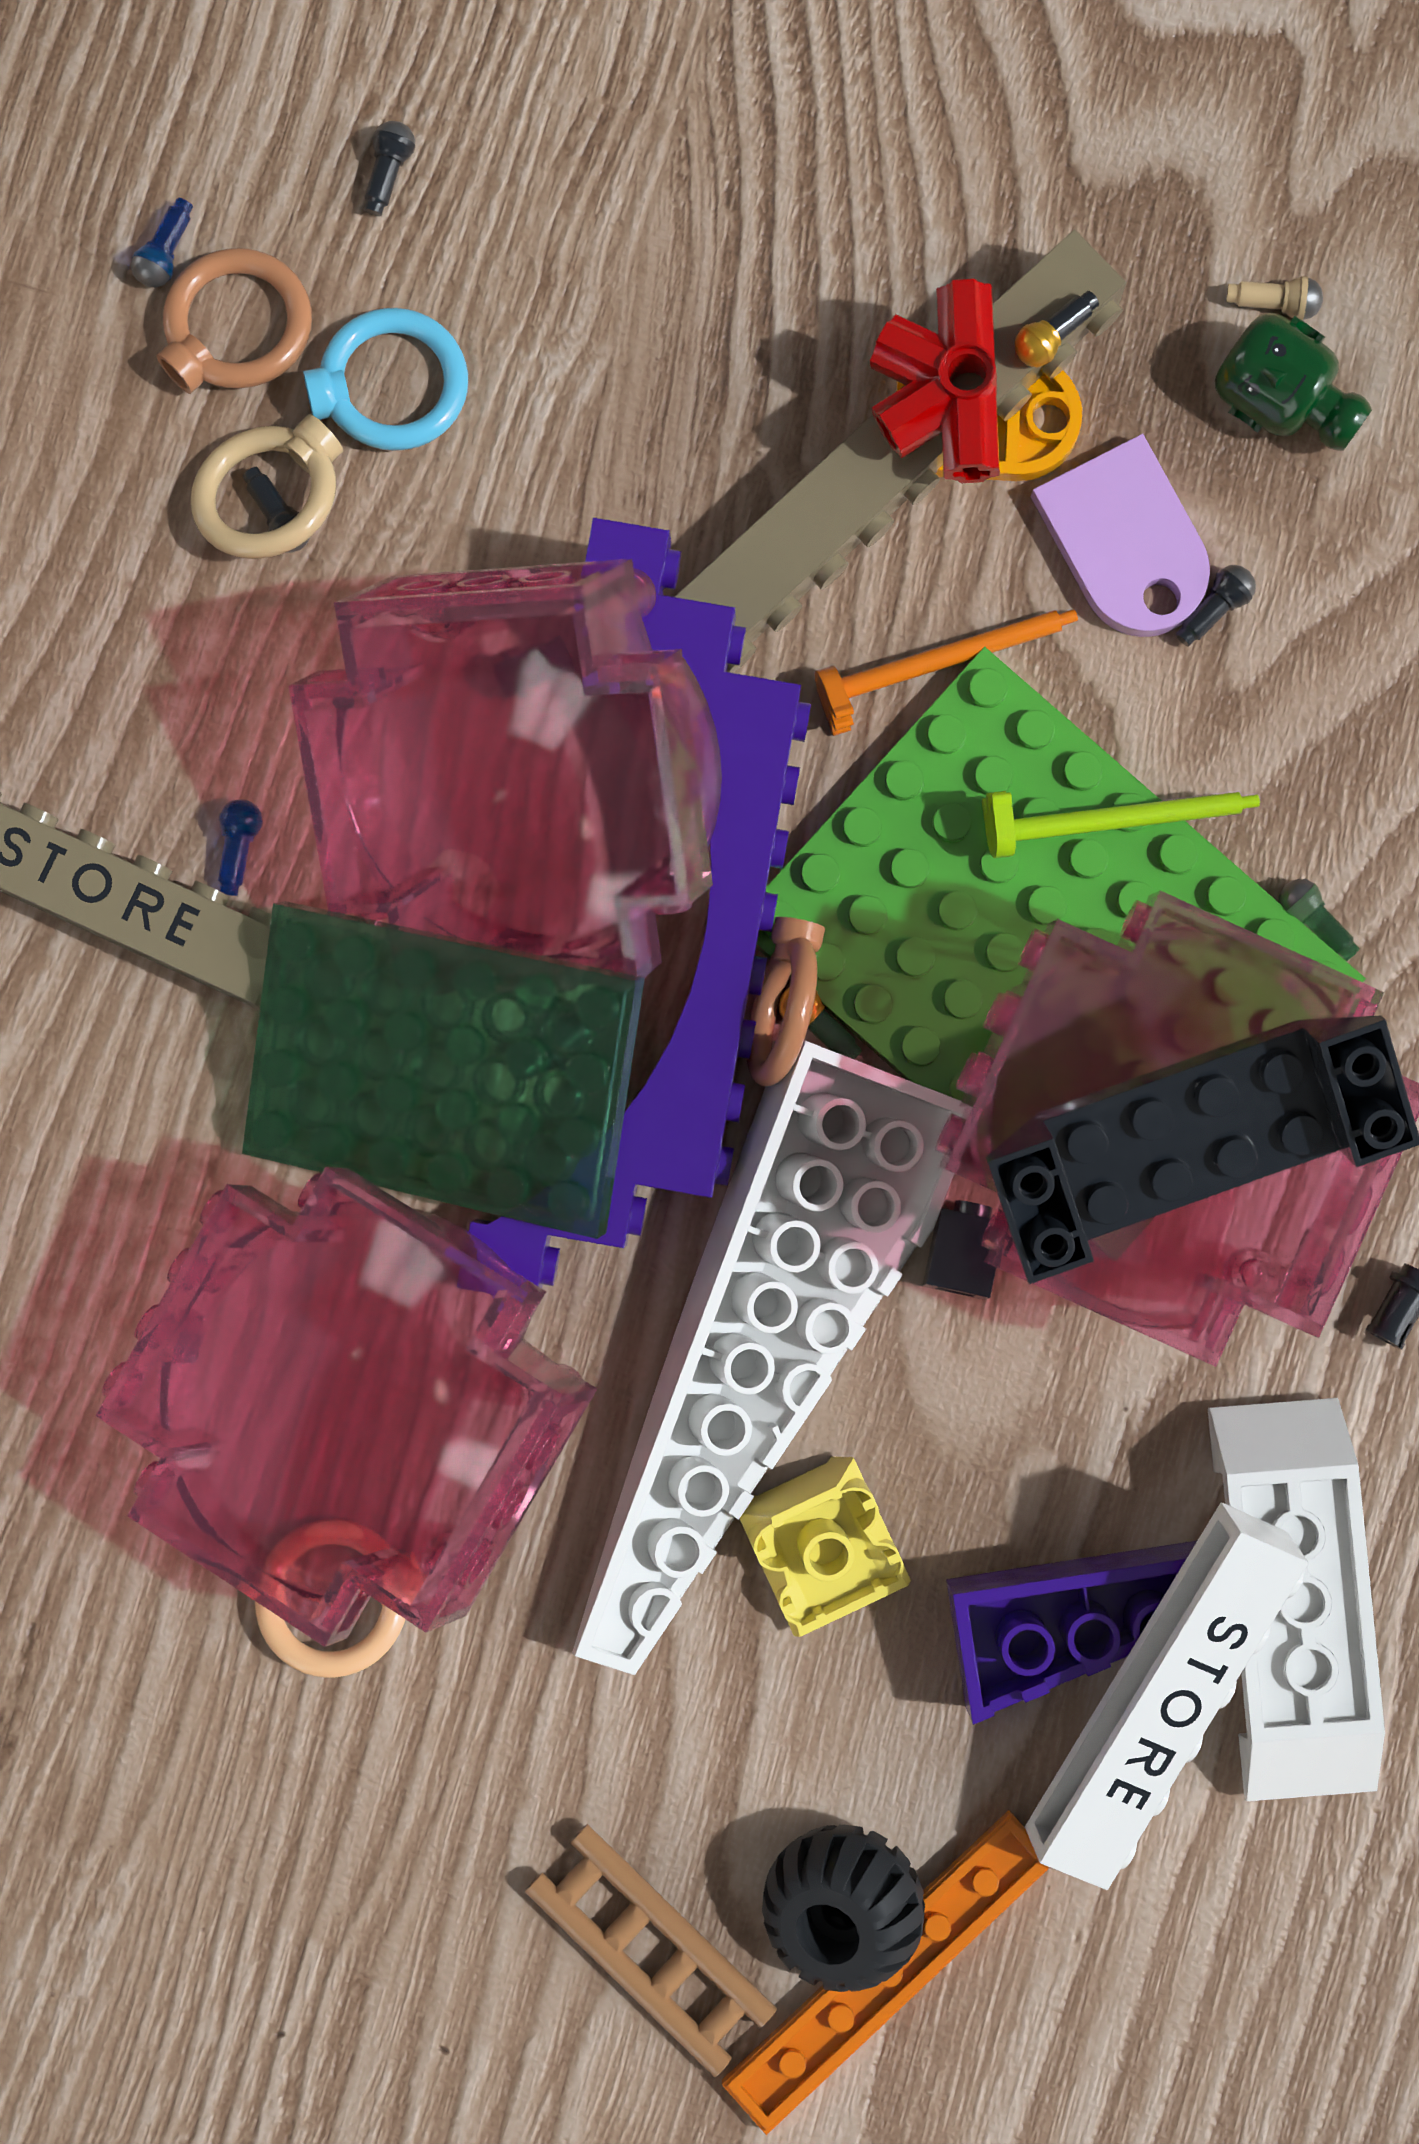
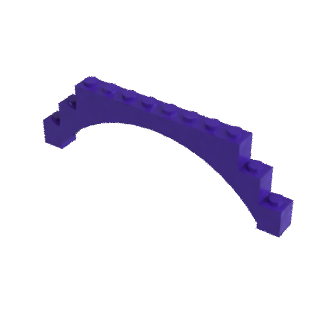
[459,518,811,1299]

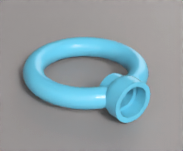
[303,308,468,451]

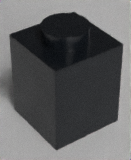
[922,1200,1006,1300]

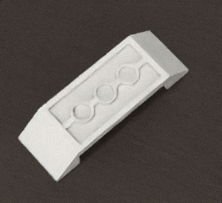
[1208,1398,1385,1801]

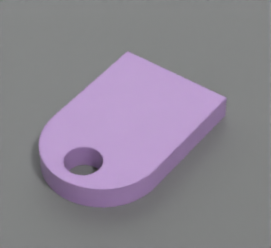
[1031,434,1210,637]

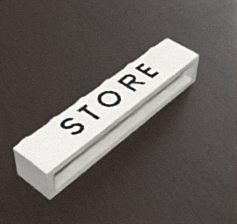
[1025,1502,1309,1890]

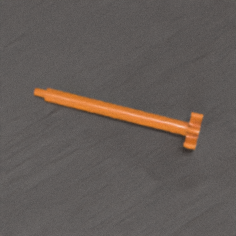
[815,609,1078,736]

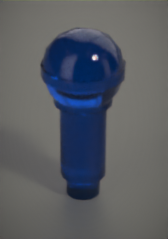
[218,799,263,897]

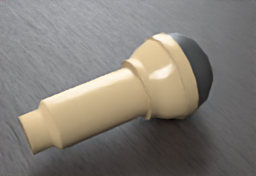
[1226,276,1323,321]

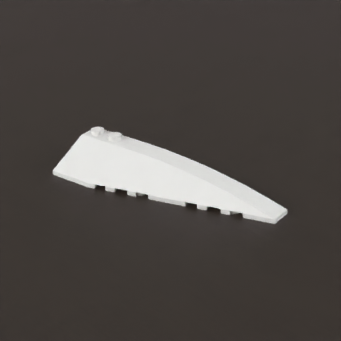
[572,1040,978,1675]

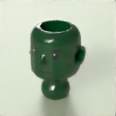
[1215,313,1372,451]

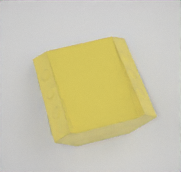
[740,1457,911,1637]

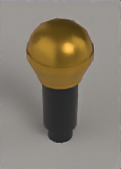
[1014,290,1099,367]

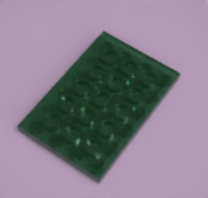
[242,901,645,1239]

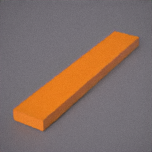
[722,1810,1050,2135]

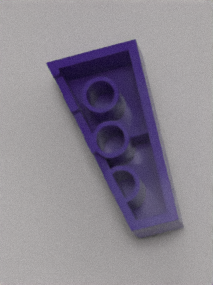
[946,1540,1198,1725]

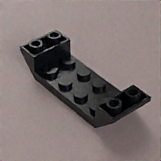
[985,1015,1419,1285]

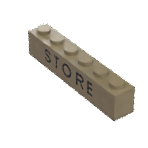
[0,792,297,1012]

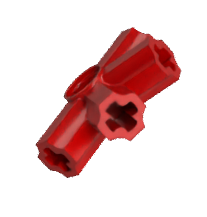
[870,278,1000,484]

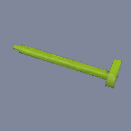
[982,791,1260,858]

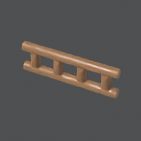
[524,1824,777,2077]

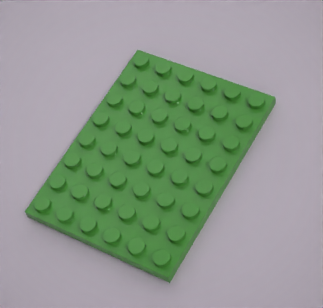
[756,647,1366,1263]

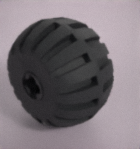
[762,1824,925,1992]

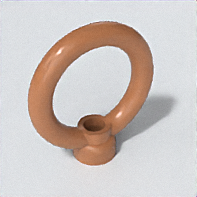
[156,248,312,394]
[747,917,825,1086]

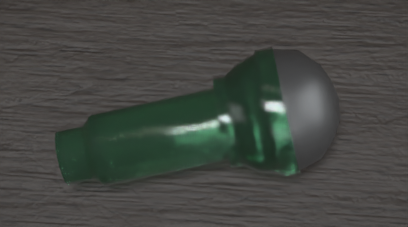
[1278,879,1360,961]

